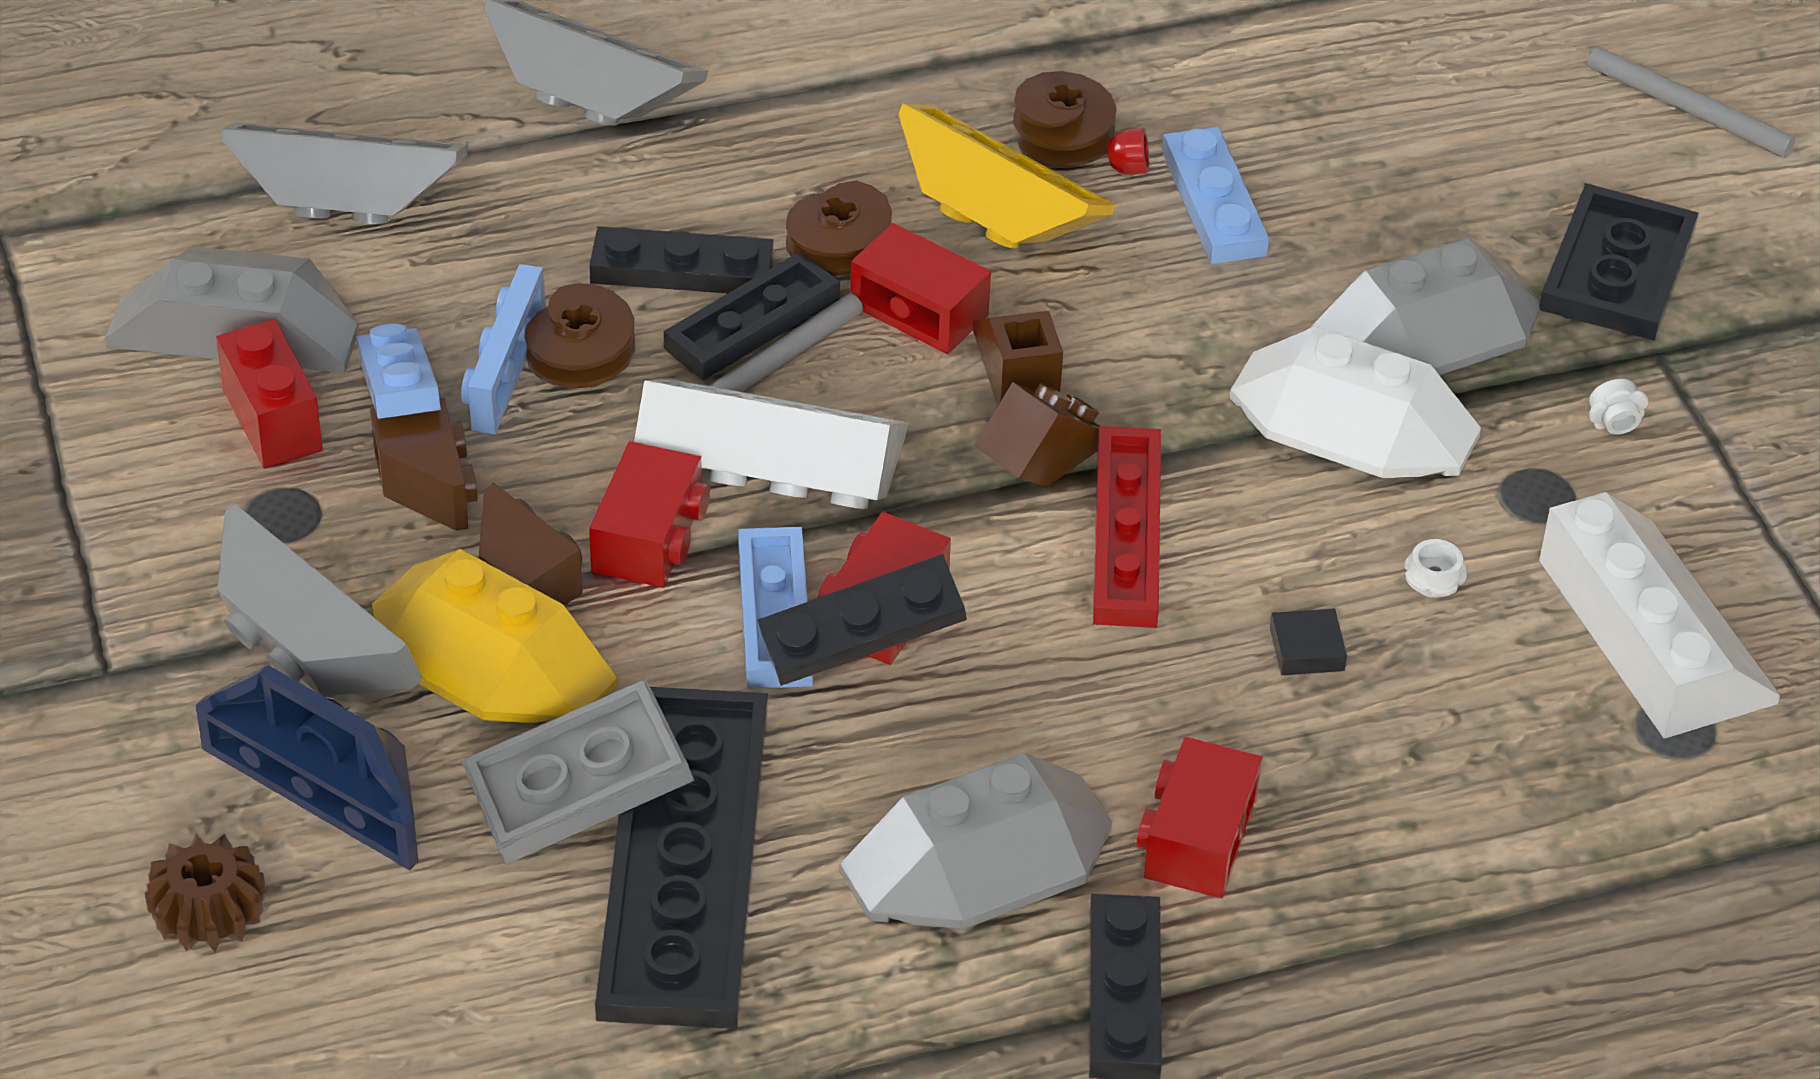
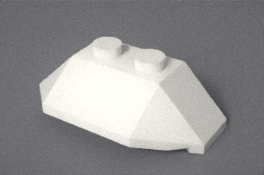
[1230,326,1481,478]

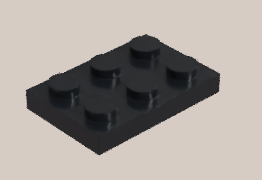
[1539,183,1699,341]

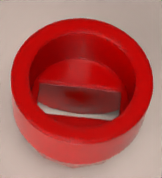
[1106,128,1149,175]

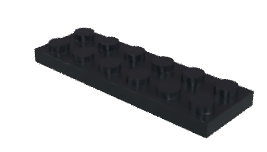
[595,687,768,1029]

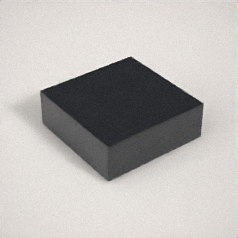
[1270,608,1347,675]

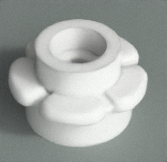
[1589,379,1648,435]
[1404,539,1467,598]

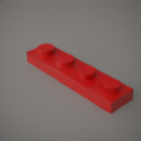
[1092,426,1161,628]

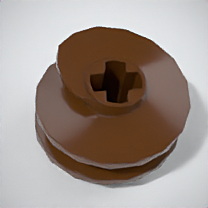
[1013,71,1117,168]
[786,180,892,276]
[525,283,635,389]

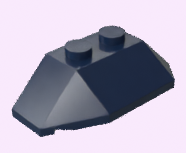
[195,665,418,870]

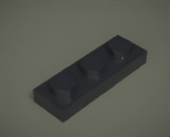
[589,226,774,294]
[663,251,840,381]
[757,554,967,686]
[1089,894,1162,1079]

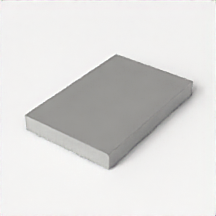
[461,679,694,865]

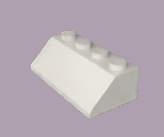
[634,379,908,509]
[1539,492,1780,739]

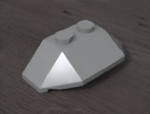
[484,0,709,126]
[222,122,468,224]
[1309,238,1541,375]
[105,246,358,373]
[217,503,423,704]
[839,753,1112,929]

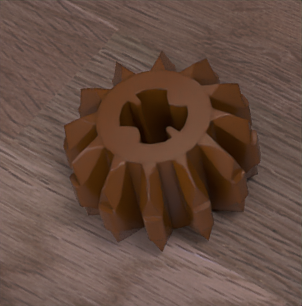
[145,833,266,952]

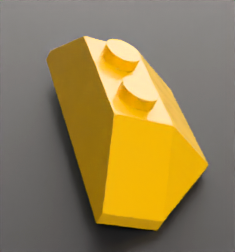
[898,103,1117,249]
[372,549,618,723]

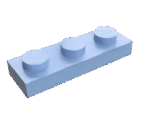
[1162,127,1269,264]
[461,264,546,435]
[356,324,441,419]
[738,527,813,689]

